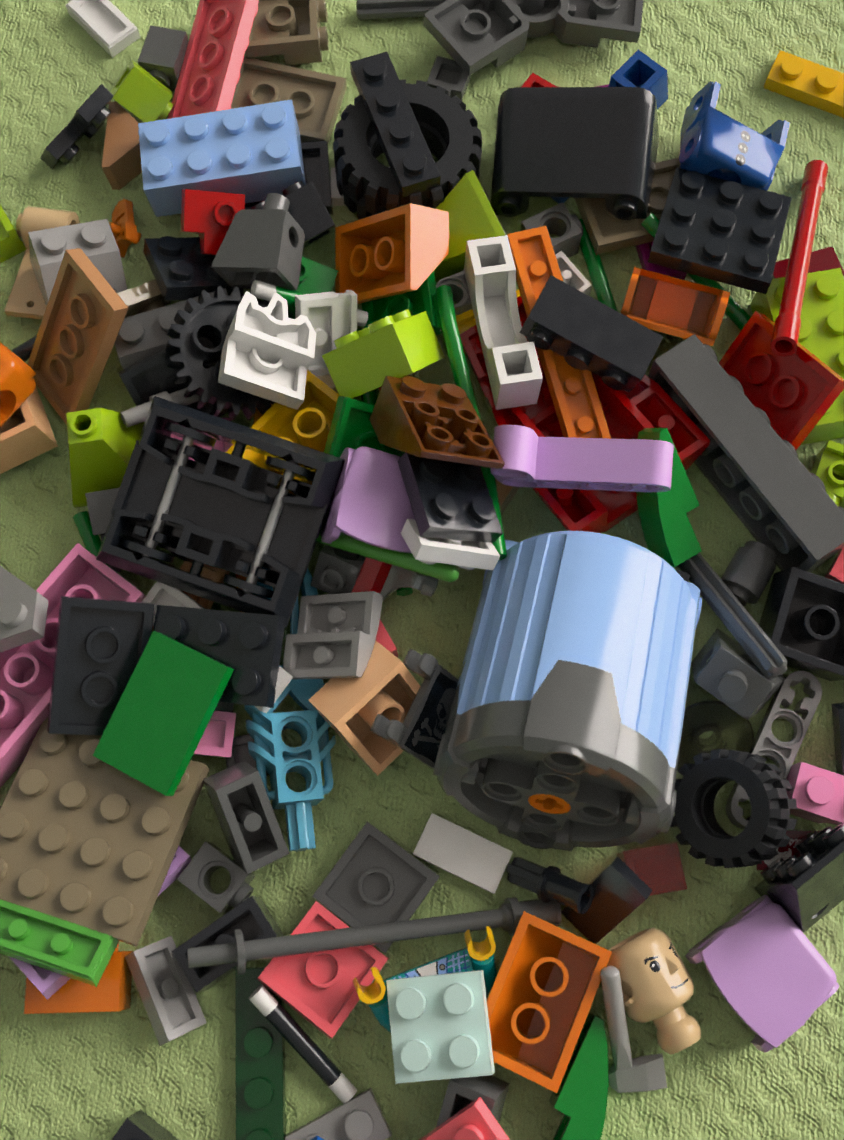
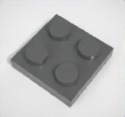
[312,822,440,953]

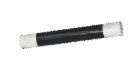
[248,985,357,1104]

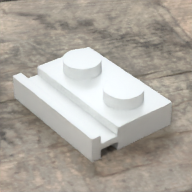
[295,290,357,376]

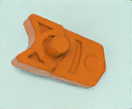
[109,199,141,258]

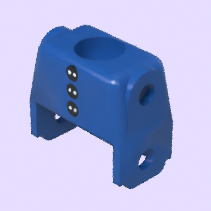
[679,81,790,191]

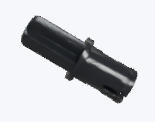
[506,857,594,914]

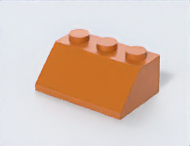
[335,203,450,304]
[487,911,612,1093]

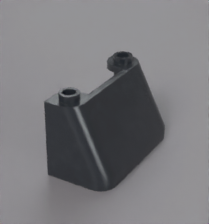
[491,87,659,220]

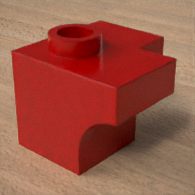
[181,189,245,255]

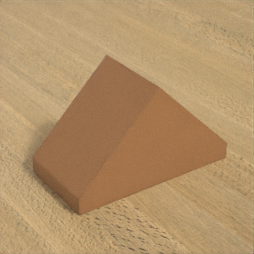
[101,102,142,190]

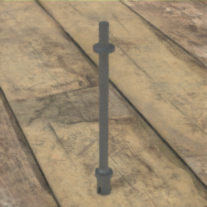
[187,897,562,975]

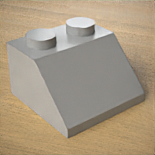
[28,219,127,307]

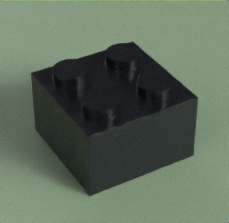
[759,566,844,681]

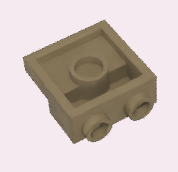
[245,0,329,65]

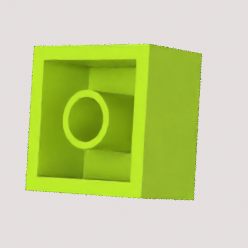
[322,309,445,399]

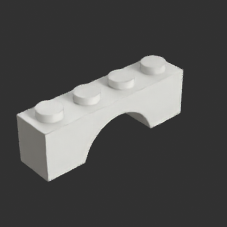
[464,235,543,410]

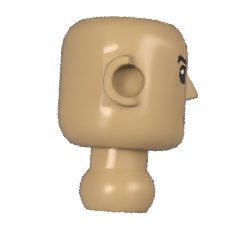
[607,928,701,1055]

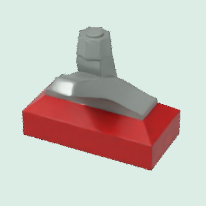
[351,557,438,601]

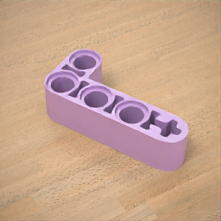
[491,425,674,492]

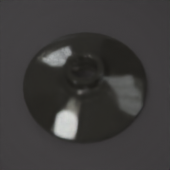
[677,700,755,775]

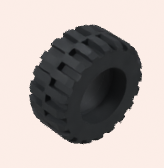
[333,79,482,220]

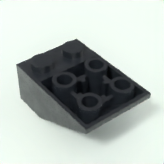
[754,823,844,933]

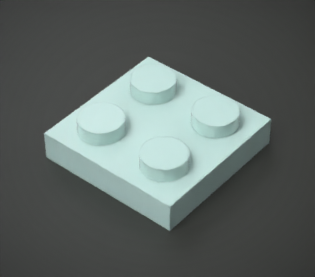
[386,970,495,1084]

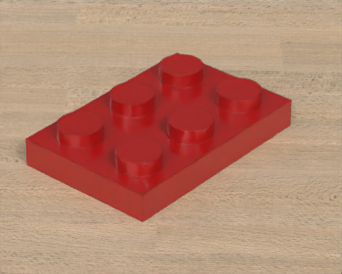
[719,311,844,450]

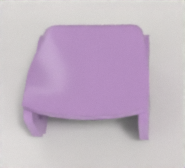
[320,447,415,553]
[685,895,839,1053]

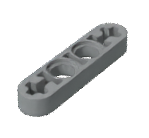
[726,671,822,829]

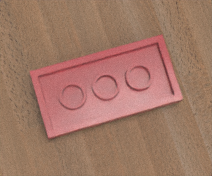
[167,0,259,119]

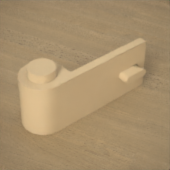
[4,206,80,320]

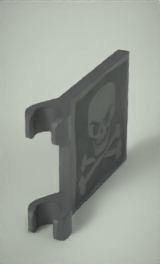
[370,649,459,770]

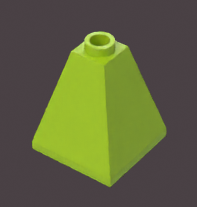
[434,170,506,282]
[66,408,145,508]

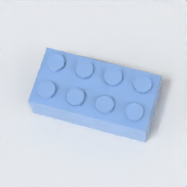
[138,100,306,217]

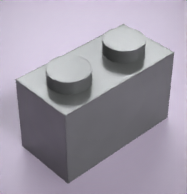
[203,761,290,874]

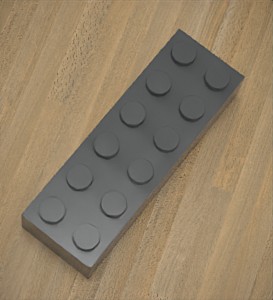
[648,334,844,573]

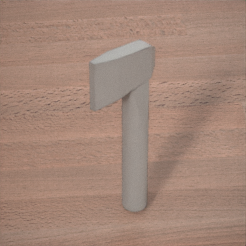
[600,966,667,1093]

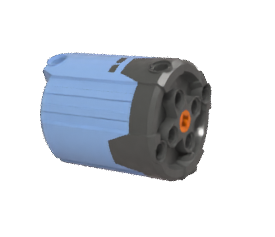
[433,531,702,851]

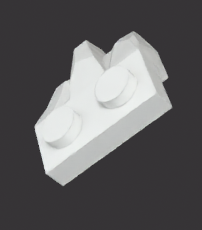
[218,291,316,410]

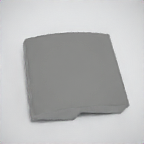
[283,591,383,680]

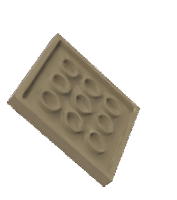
[0,717,210,947]

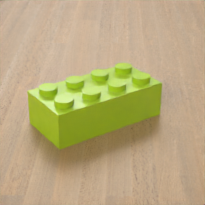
[750,268,844,445]

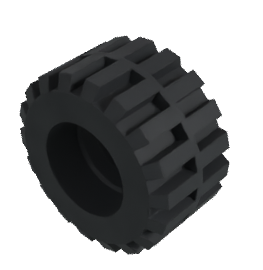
[671,749,797,868]

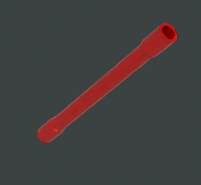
[770,160,828,357]

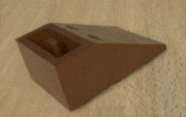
[370,376,505,469]

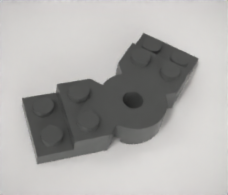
[423,0,643,76]

